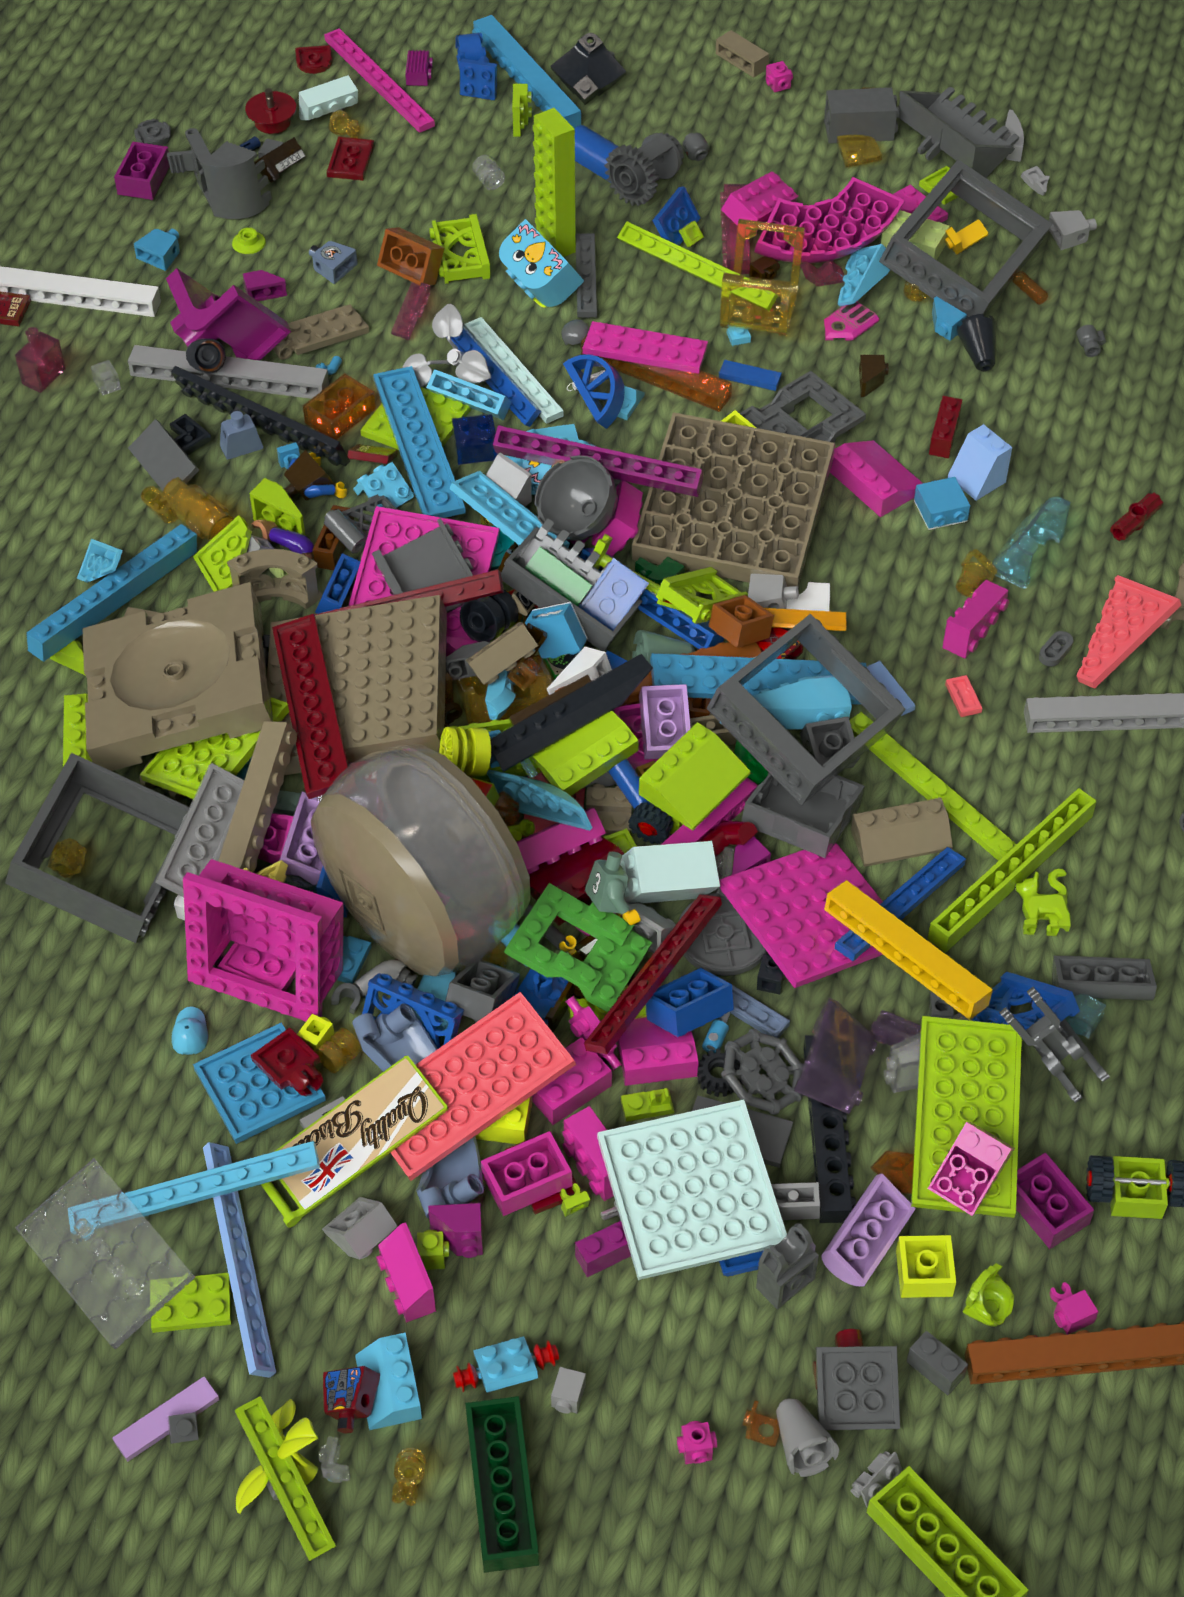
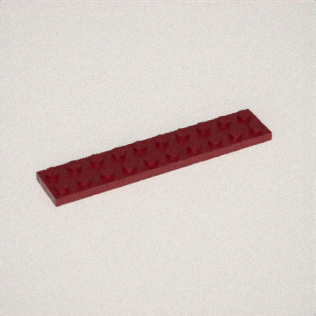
[272,613,353,799]

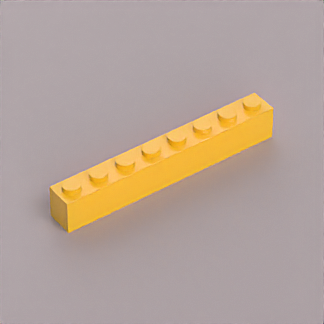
[824,880,993,1020]

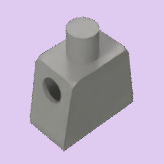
[1049,210,1097,250]
[748,574,799,609]

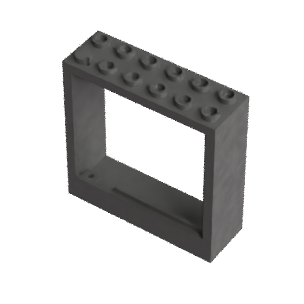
[707,614,905,806]
[5,753,189,943]

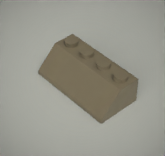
[851,798,953,867]

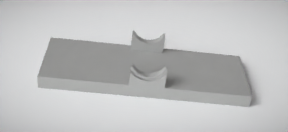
[155,763,244,897]

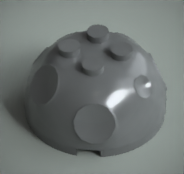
[535,455,618,541]

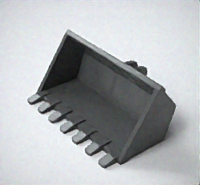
[501,519,646,651]

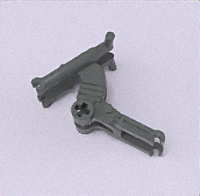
[999,987,1110,1103]

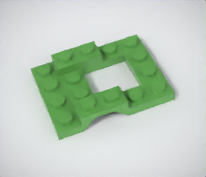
[504,883,652,1013]

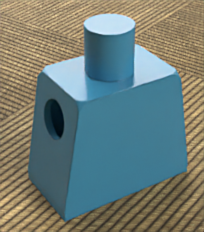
[134,229,180,271]

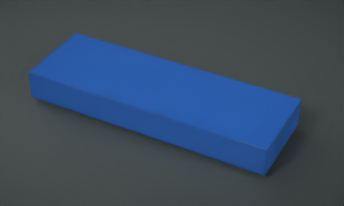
[719,360,782,391]

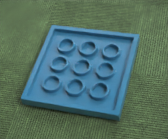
[193,1022,326,1144]

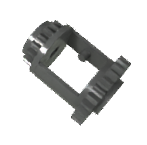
[604,133,684,206]

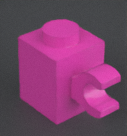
[1049,1282,1099,1335]

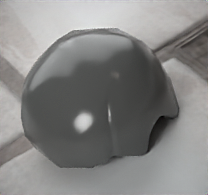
[561,319,590,345]

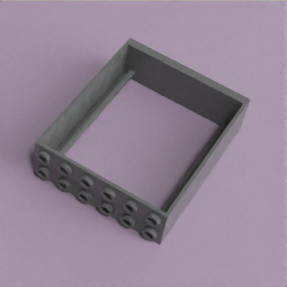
[879,159,1052,317]

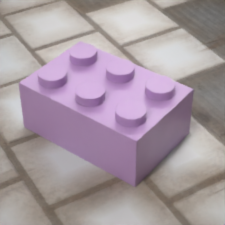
[639,684,691,759]

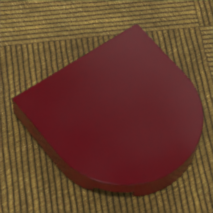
[295,45,332,74]

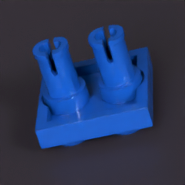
[460,56,497,100]

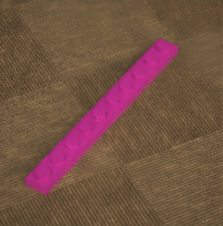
[324,28,435,133]

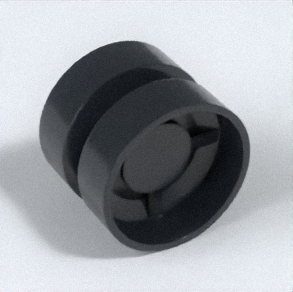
[460,589,518,642]

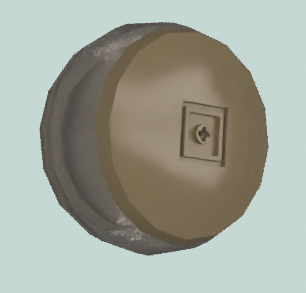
[310,744,530,976]

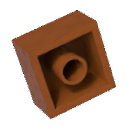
[709,595,774,648]

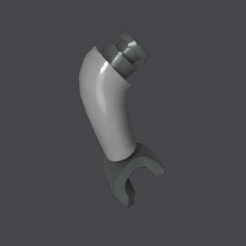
[331,959,418,1015]

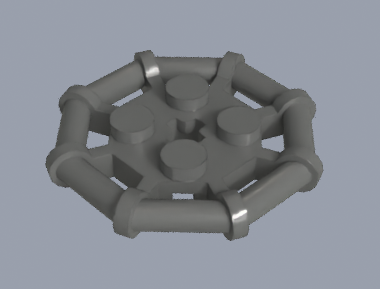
[721,1029,806,1115]

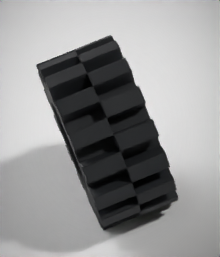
[697,1049,741,1097]

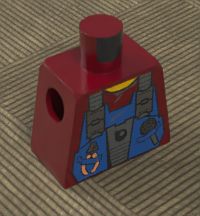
[323,1366,380,1433]

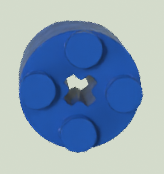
[455,32,486,70]

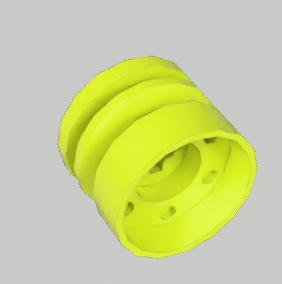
[439,727,491,776]

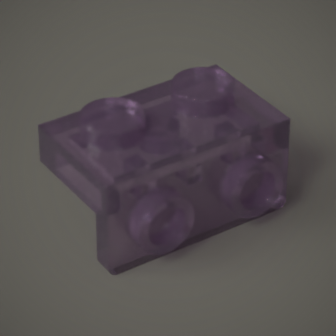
[870,1010,921,1055]

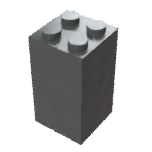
[824,87,900,143]

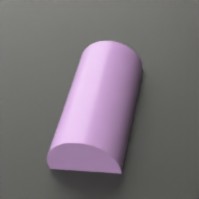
[279,792,323,886]
[822,1174,916,1287]

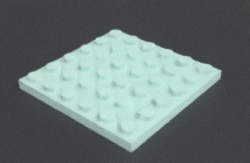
[597,1100,787,1280]

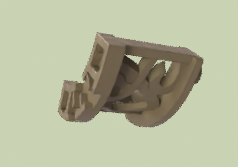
[227,549,322,609]

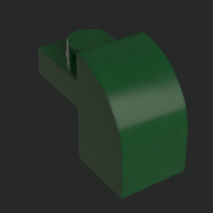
[635,556,685,586]

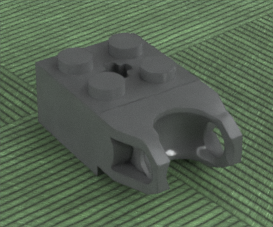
[756,1224,819,1310]

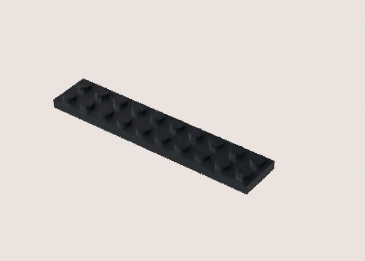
[171,366,350,466]

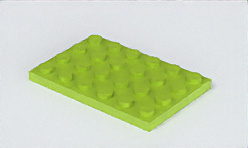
[140,697,289,799]

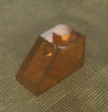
[871,1151,914,1194]

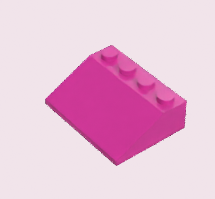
[830,440,923,517]

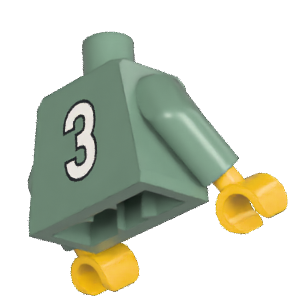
[585,852,641,925]

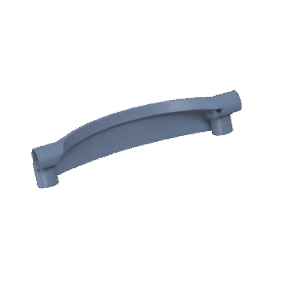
[352,1004,484,1219]

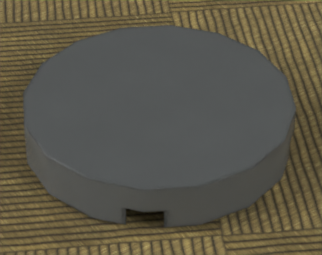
[134,119,171,146]

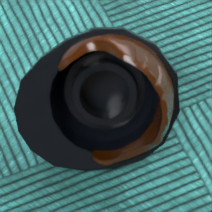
[186,338,226,374]

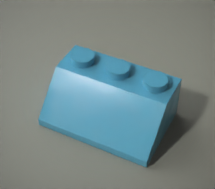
[355,1333,422,1430]

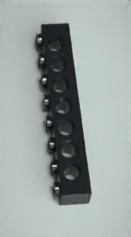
[803,1035,856,1223]

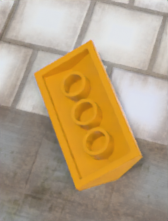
[765,608,846,631]

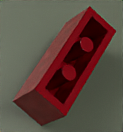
[929,396,963,458]

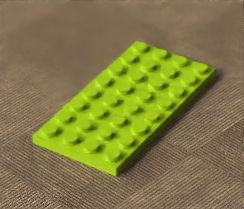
[911,1016,1022,1218]

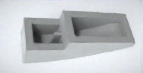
[1003,110,1024,162]

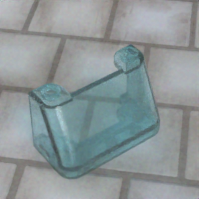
[991,497,1071,589]

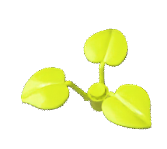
[236,1399,318,1515]

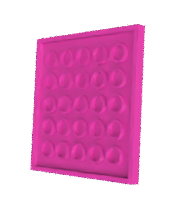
[348,506,500,640]
[719,843,883,988]

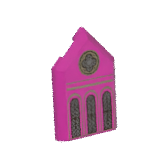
[824,301,879,340]

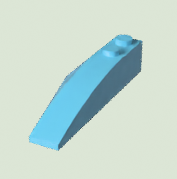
[719,675,852,729]
[487,770,593,831]

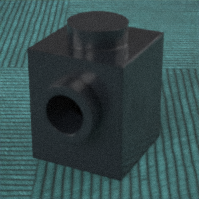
[757,953,785,995]

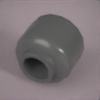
[682,133,709,161]

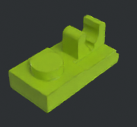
[621,1088,674,1122]

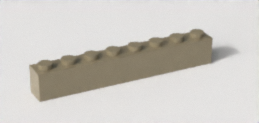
[218,721,298,872]

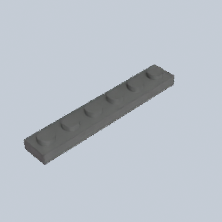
[576,234,597,318]

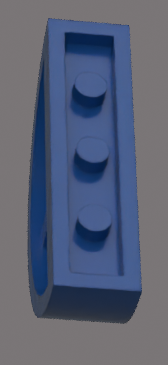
[563,354,625,429]

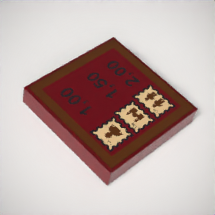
[0,292,31,326]
[348,444,398,464]

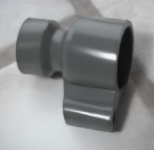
[1076,325,1106,357]

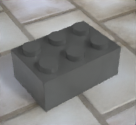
[445,958,520,1022]

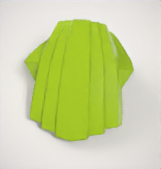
[962,1263,1014,1327]

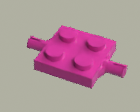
[565,996,622,1070]

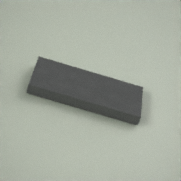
[128,419,199,499]
[692,1095,793,1168]

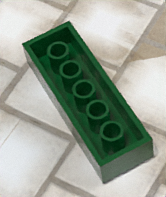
[465,1396,539,1573]

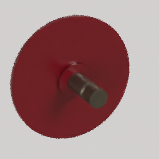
[245,88,296,134]

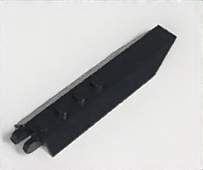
[490,654,653,772]

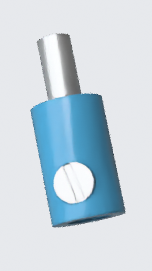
[702,1012,730,1054]

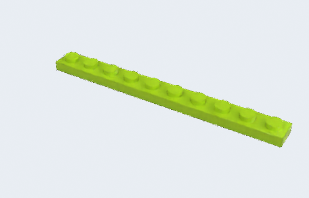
[617,221,779,311]
[849,712,1017,861]

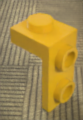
[944,219,988,255]

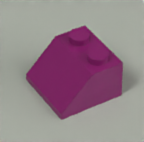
[428,1203,483,1258]

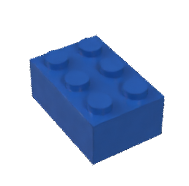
[646,968,734,1037]

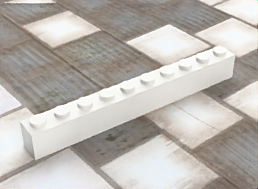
[0,266,161,317]

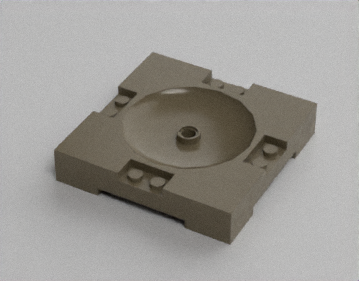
[83,582,273,771]

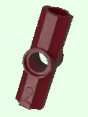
[1110,492,1163,541]

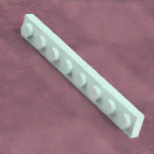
[464,317,563,424]

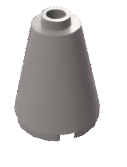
[776,1399,839,1477]

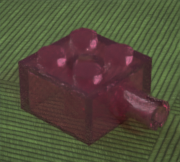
[15,327,66,393]

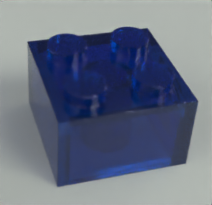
[452,414,498,465]

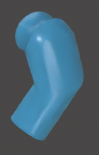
[315,356,342,375]

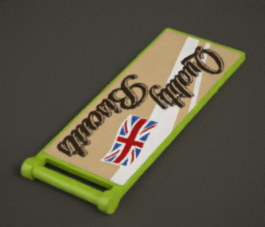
[260,1056,448,1228]

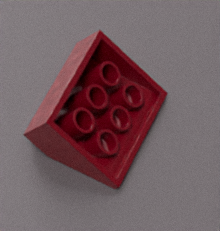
[529,836,625,926]

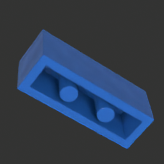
[315,553,360,614]

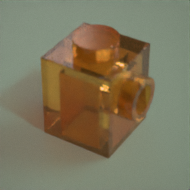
[494,791,520,827]

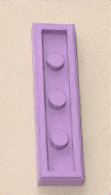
[112,1377,219,1462]

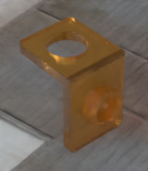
[743,1400,780,1447]

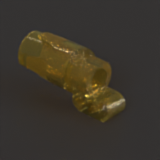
[141,477,234,541]

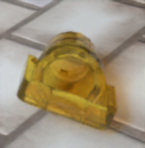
[956,549,997,597]

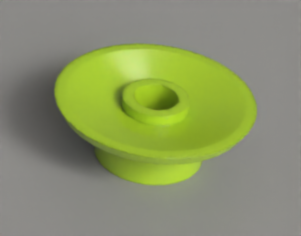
[232,228,266,254]

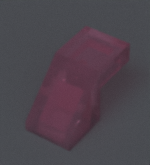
[800,260,844,286]

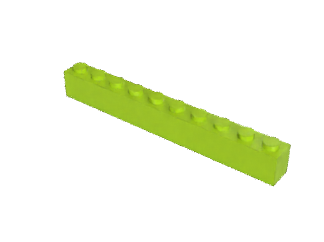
[928,788,1097,953]

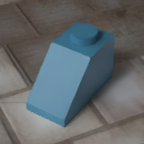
[932,296,967,341]

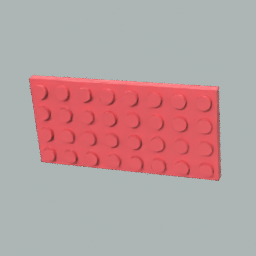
[390,992,576,1181]

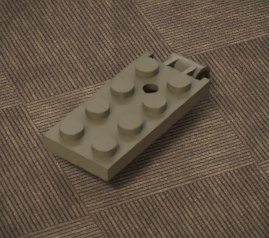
[273,304,369,360]

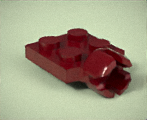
[251,1028,323,1097]

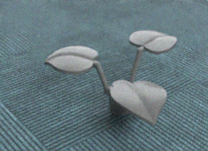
[403,304,491,387]

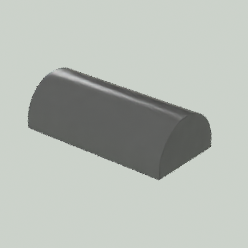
[1052,955,1157,1001]

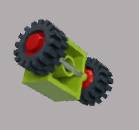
[628,803,683,844]
[1086,1155,1184,1219]

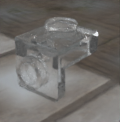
[319,1436,351,1483]

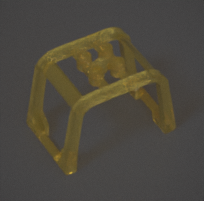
[720,219,805,337]

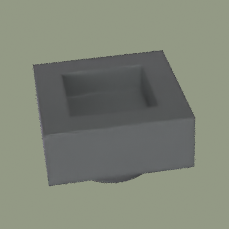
[167,1412,199,1444]

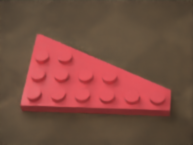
[1077,575,1181,689]

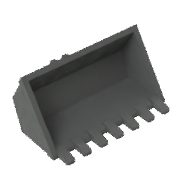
[899,87,1019,178]

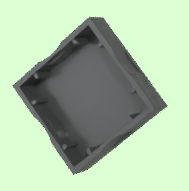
[742,773,865,858]

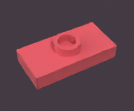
[945,675,982,717]

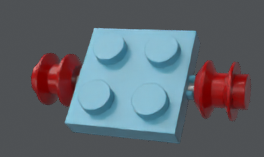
[452,1336,559,1392]

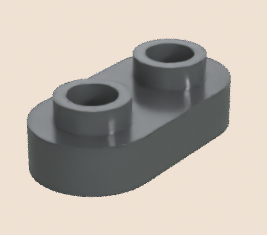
[1039,631,1073,666]

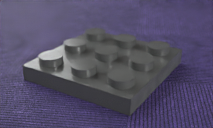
[815,1346,900,1430]

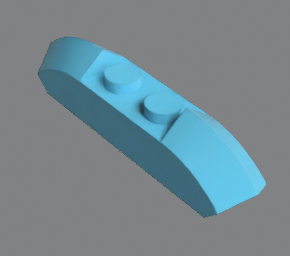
[485,664,519,720]

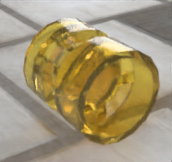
[315,1028,362,1074]

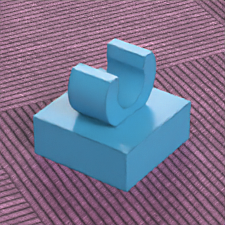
[277,442,300,469]

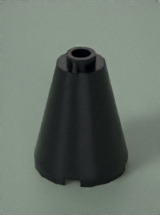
[957,314,996,372]

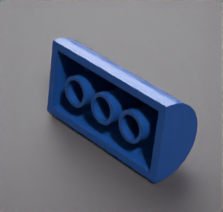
[574,125,619,183]

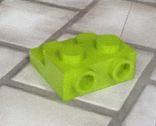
[512,84,532,137]

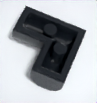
[170,414,211,456]

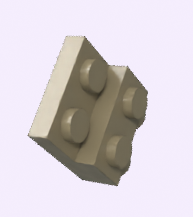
[586,784,632,835]

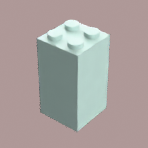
[620,841,720,904]

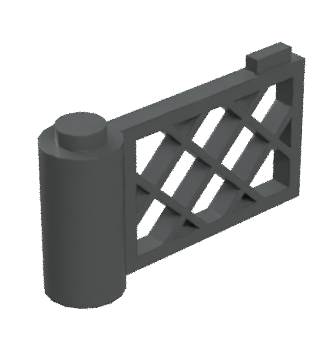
[324,494,398,554]

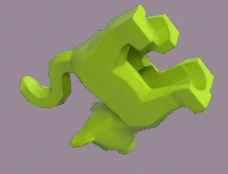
[1015,869,1071,936]

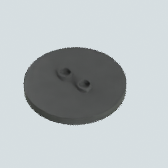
[678,893,768,976]

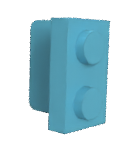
[353,462,414,508]

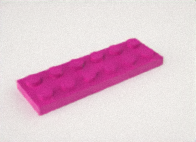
[583,321,708,374]

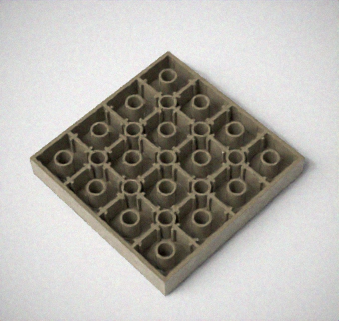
[632,412,835,588]
[267,595,447,775]

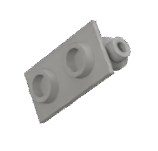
[851,1451,902,1508]

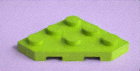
[193,515,252,592]

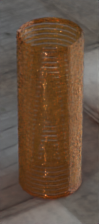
[1013,271,1048,304]

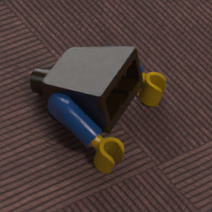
[284,450,347,501]

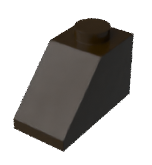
[859,355,889,397]

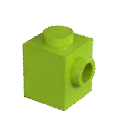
[417,1230,449,1270]

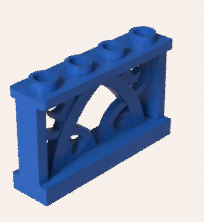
[971,972,1080,1040]
[362,973,464,1049]

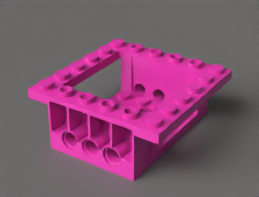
[183,859,343,1022]

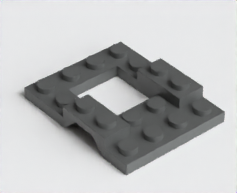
[739,371,866,443]

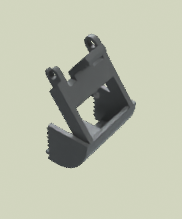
[167,128,272,219]

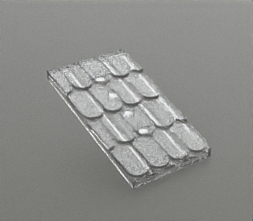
[15,1158,195,1350]

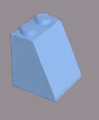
[948,424,1012,501]

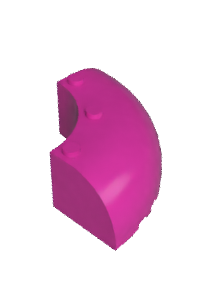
[754,177,905,263]

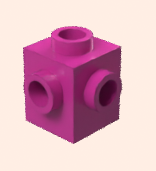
[766,61,793,92]
[677,1421,717,1464]

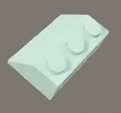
[299,75,358,120]

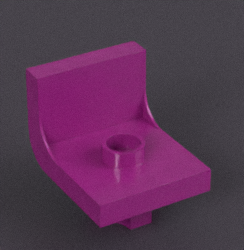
[166,268,291,361]

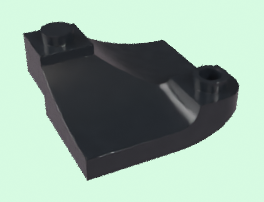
[551,33,626,105]

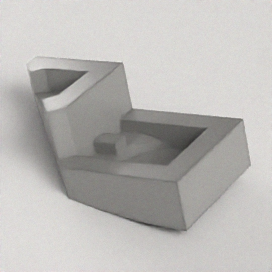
[1021,166,1049,196]

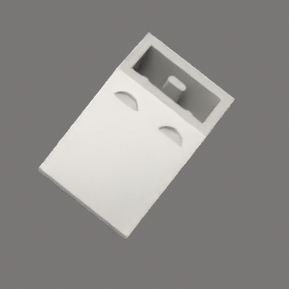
[547,647,612,695]

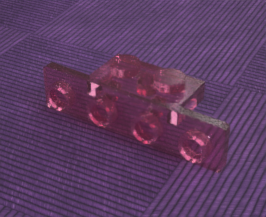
[391,282,430,340]

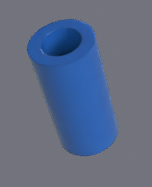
[608,759,651,809]

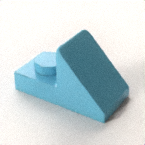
[617,385,645,420]

